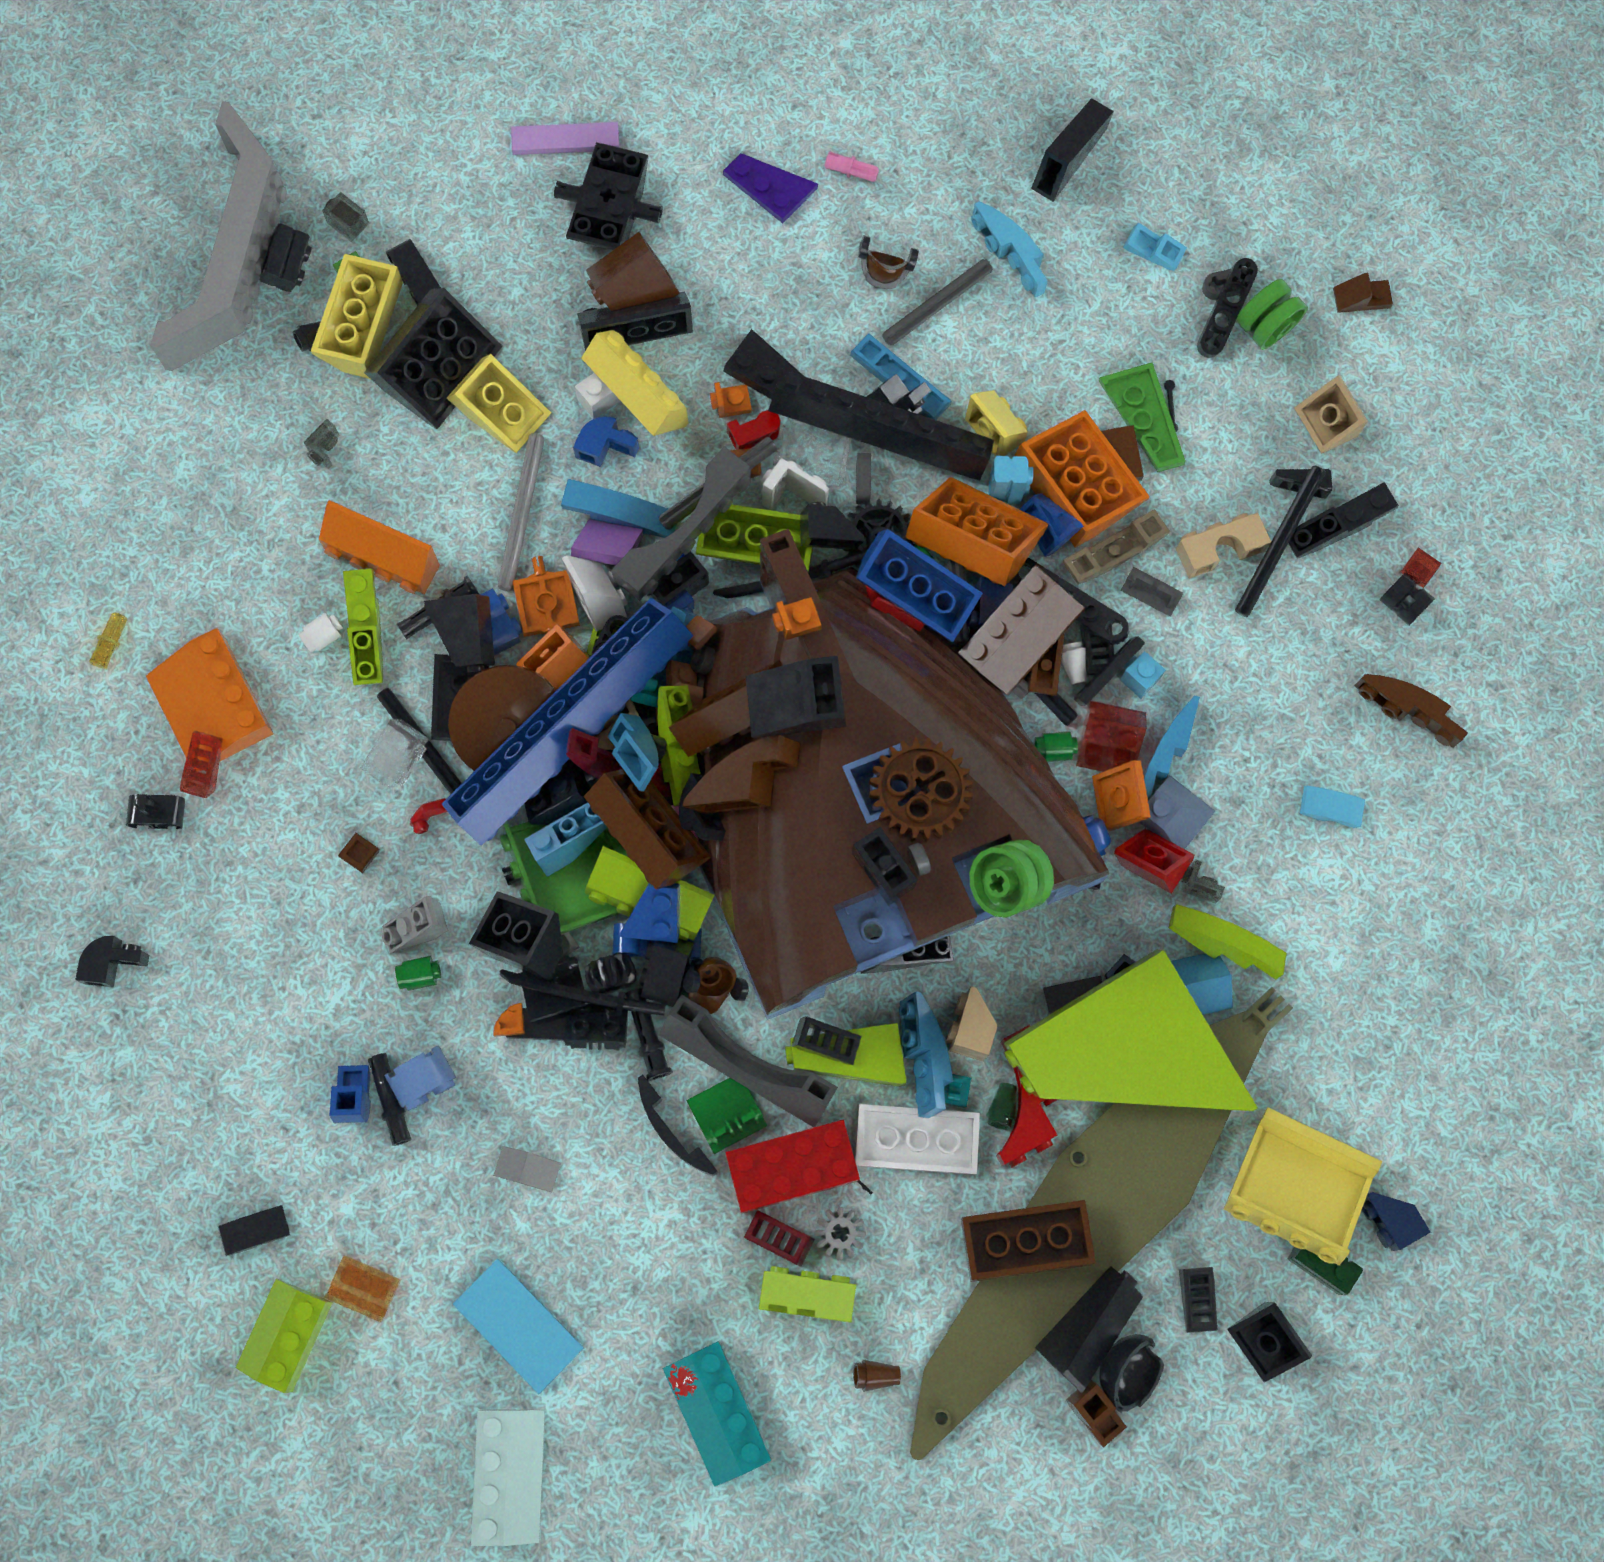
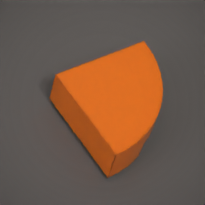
[493,1003,525,1037]

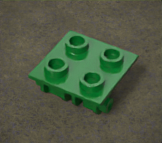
[686,1078,767,1154]

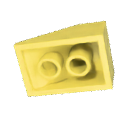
[447,354,552,453]

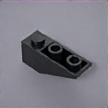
[861,935,954,974]

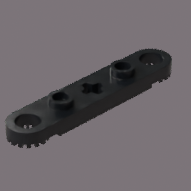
[1016,558,1129,645]

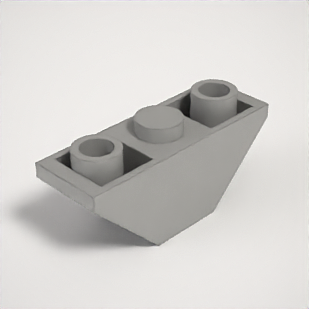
[382,896,448,954]

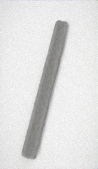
[498,433,544,591]

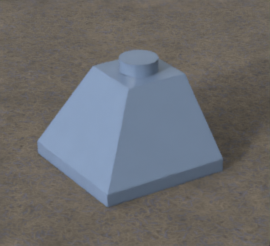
[1139,776,1215,849]

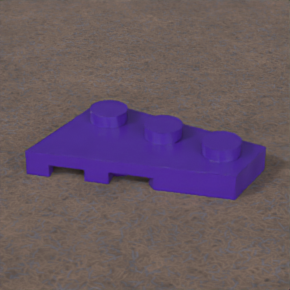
[723,153,818,224]

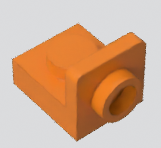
[710,382,752,418]
[772,597,822,640]

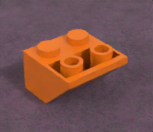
[516,624,590,690]

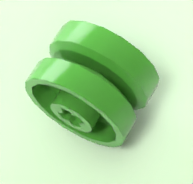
[1236,279,1308,350]
[969,839,1054,918]

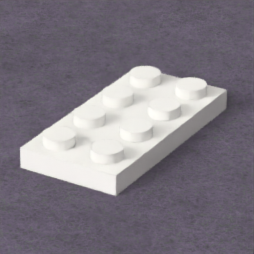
[855,1104,980,1175]

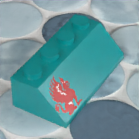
[662,1341,772,1487]

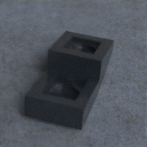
[218,1205,290,1256]

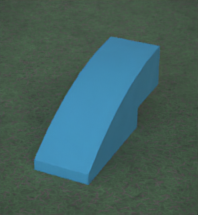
[607,713,659,791]

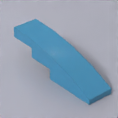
[561,479,677,538]
[1143,695,1200,800]

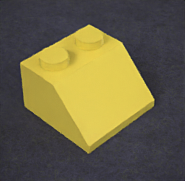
[965,390,1028,457]

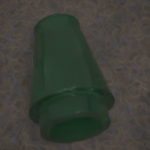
[986,1082,1017,1130]

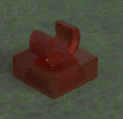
[1400,547,1442,588]

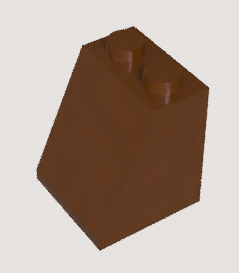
[586,232,680,311]

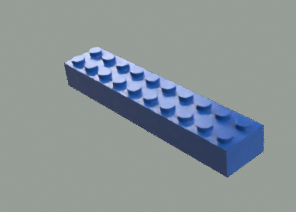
[442,598,694,846]

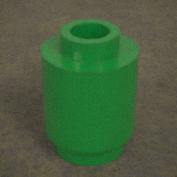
[1035,731,1078,762]
[395,956,441,991]

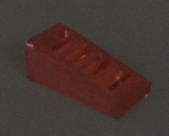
[180,731,223,798]

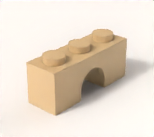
[1176,512,1271,579]

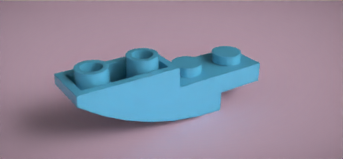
[971,201,1048,298]

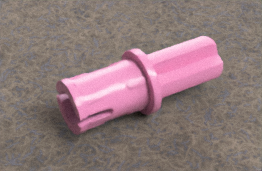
[825,151,879,182]

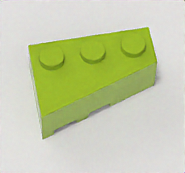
[759,1266,856,1323]

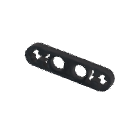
[1197,258,1258,358]

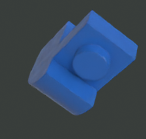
[573,417,639,467]
[329,1065,371,1124]

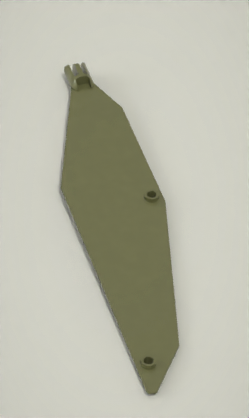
[910,987,1293,1460]

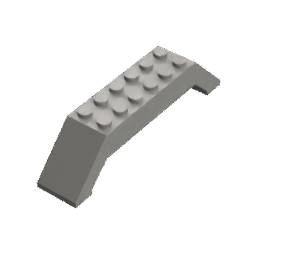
[150,101,287,371]

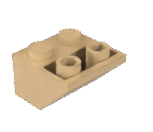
[946,986,998,1062]

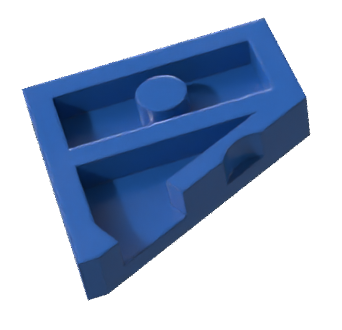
[1019,493,1084,557]
[620,883,680,943]

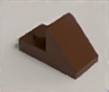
[1333,273,1393,313]

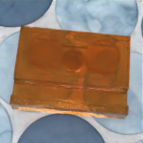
[324,1255,402,1322]

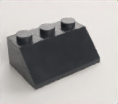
[469,891,563,980]

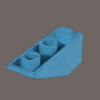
[524,803,607,877]

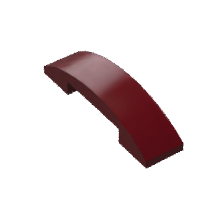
[566,728,672,797]

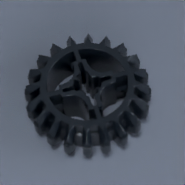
[843,499,915,568]

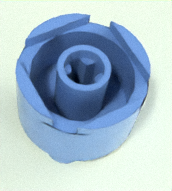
[384,1045,456,1111]

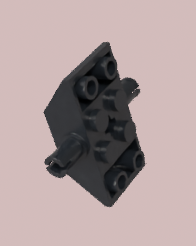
[554,142,663,250]

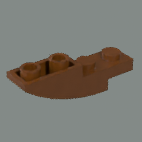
[1354,674,1468,748]

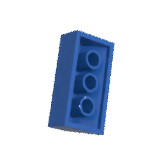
[856,529,983,642]

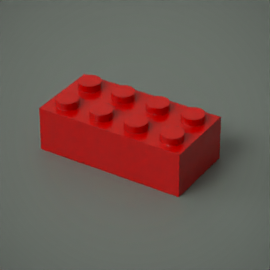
[725,1119,860,1214]

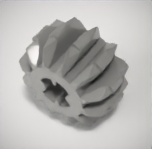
[814,1207,866,1260]

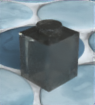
[322,192,369,242]

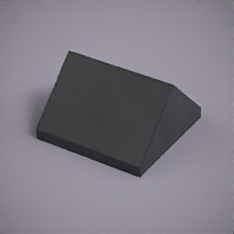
[1227,1302,1312,1382]

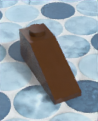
[1027,632,1065,696]

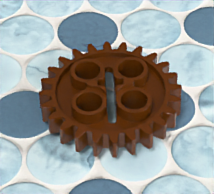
[869,737,974,842]

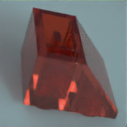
[1076,701,1147,772]

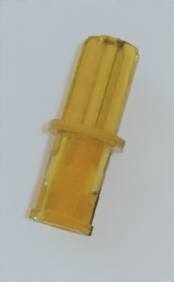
[89,612,127,670]

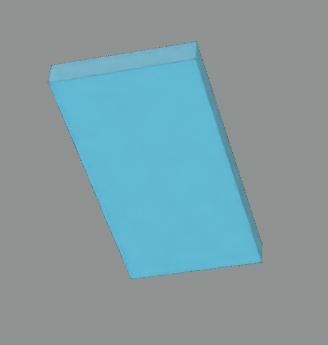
[453,1259,584,1394]

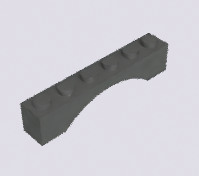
[612,446,751,601]
[659,995,838,1127]

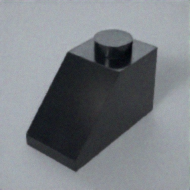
[800,502,864,550]

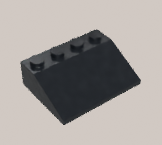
[364,288,503,429]

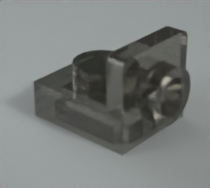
[304,419,340,469]
[1180,859,1225,904]

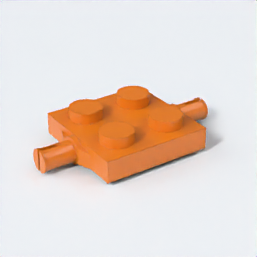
[513,556,580,637]

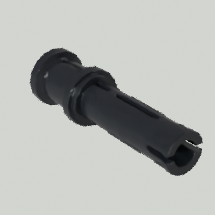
[397,576,480,640]
[625,988,673,1081]

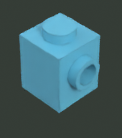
[1120,651,1166,699]

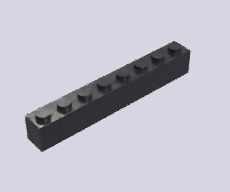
[768,369,994,481]

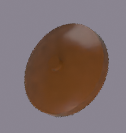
[448,665,556,771]

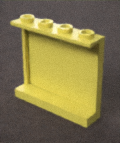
[1224,1107,1382,1266]

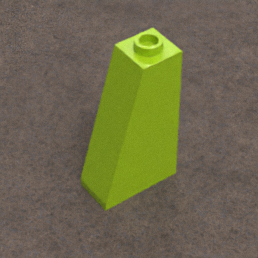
[785,1023,907,1087]

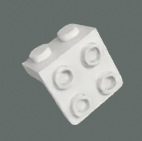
[760,458,829,510]

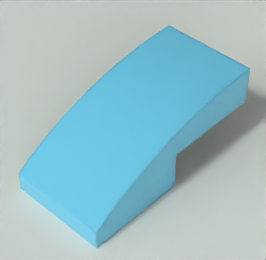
[1123,222,1187,271]
[1300,786,1365,828]

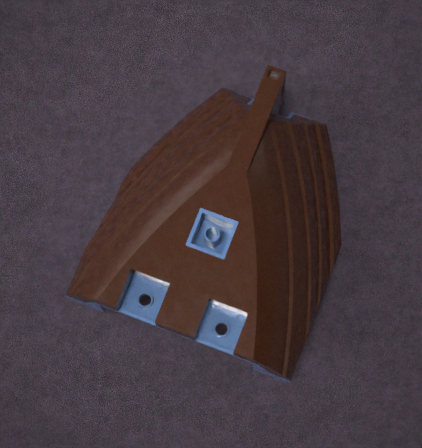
[696,528,1110,1020]

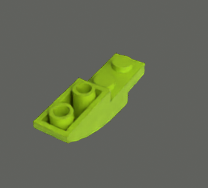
[343,568,383,685]
[658,685,700,807]

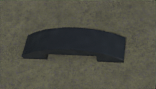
[638,1074,718,1176]

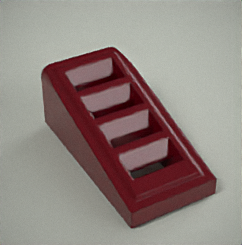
[744,1210,815,1267]

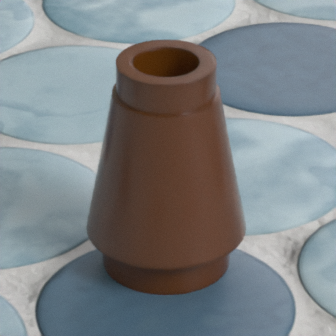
[853,1359,901,1392]

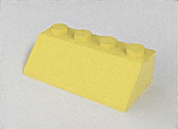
[311,254,403,379]
[581,330,689,436]

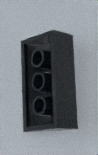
[577,291,693,351]

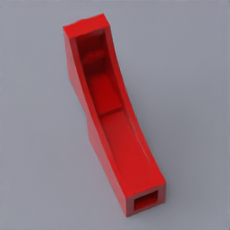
[996,1024,1059,1168]

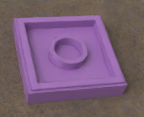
[571,519,643,565]

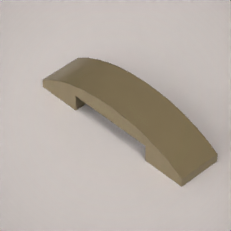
[1062,509,1170,584]

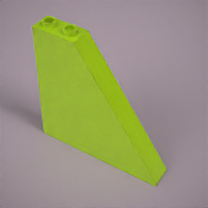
[1004,949,1258,1111]

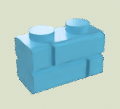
[989,456,1033,504]

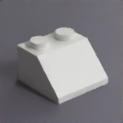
[562,555,628,632]

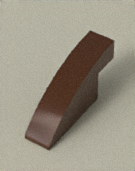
[683,735,800,814]

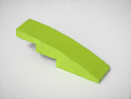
[1168,904,1287,980]

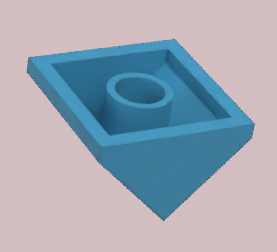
[1171,953,1233,1015]

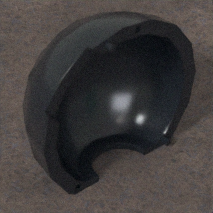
[1099,1334,1164,1413]

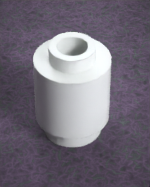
[298,612,343,653]

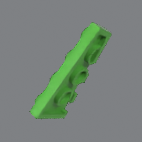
[1099,362,1185,472]

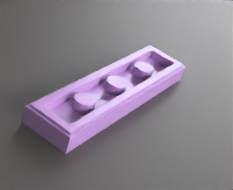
[511,122,619,155]

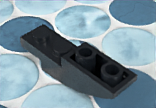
[1288,482,1399,559]

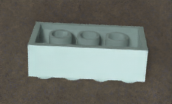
[471,1409,545,1546]

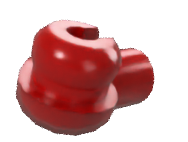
[410,798,447,834]

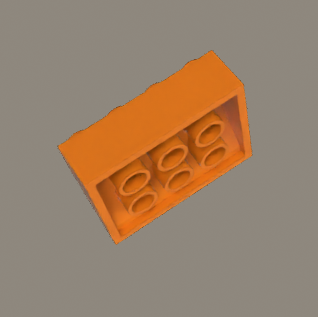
[1014,410,1150,548]
[905,477,1048,586]
[146,628,274,774]

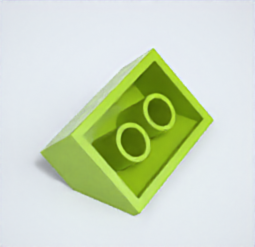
[235,1278,333,1393]

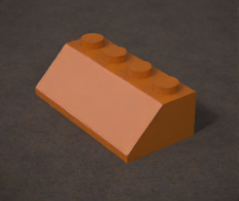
[319,500,440,594]

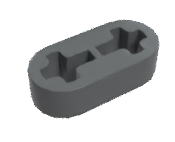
[1202,267,1250,300]
[856,453,871,504]

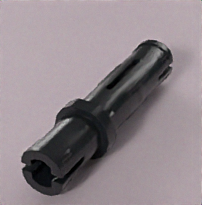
[368,1053,412,1146]

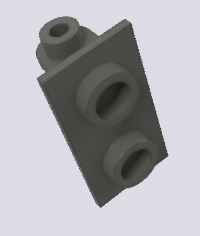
[1120,567,1183,617]

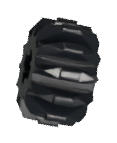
[585,953,637,994]

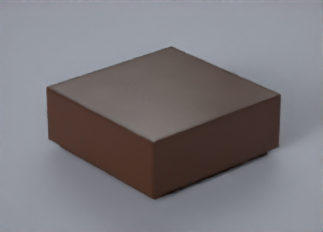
[338,832,380,874]

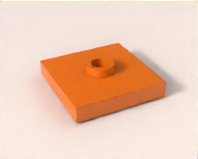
[1092,760,1151,832]

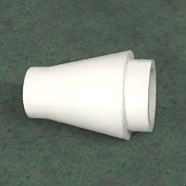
[1061,642,1087,685]

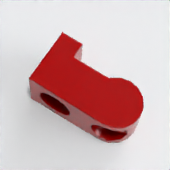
[727,410,781,450]

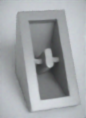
[493,1146,561,1193]

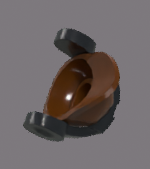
[858,235,919,289]
[683,957,749,1014]

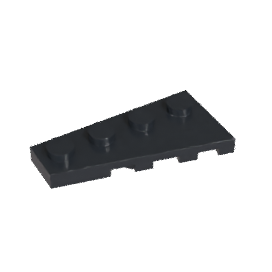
[723,329,804,400]

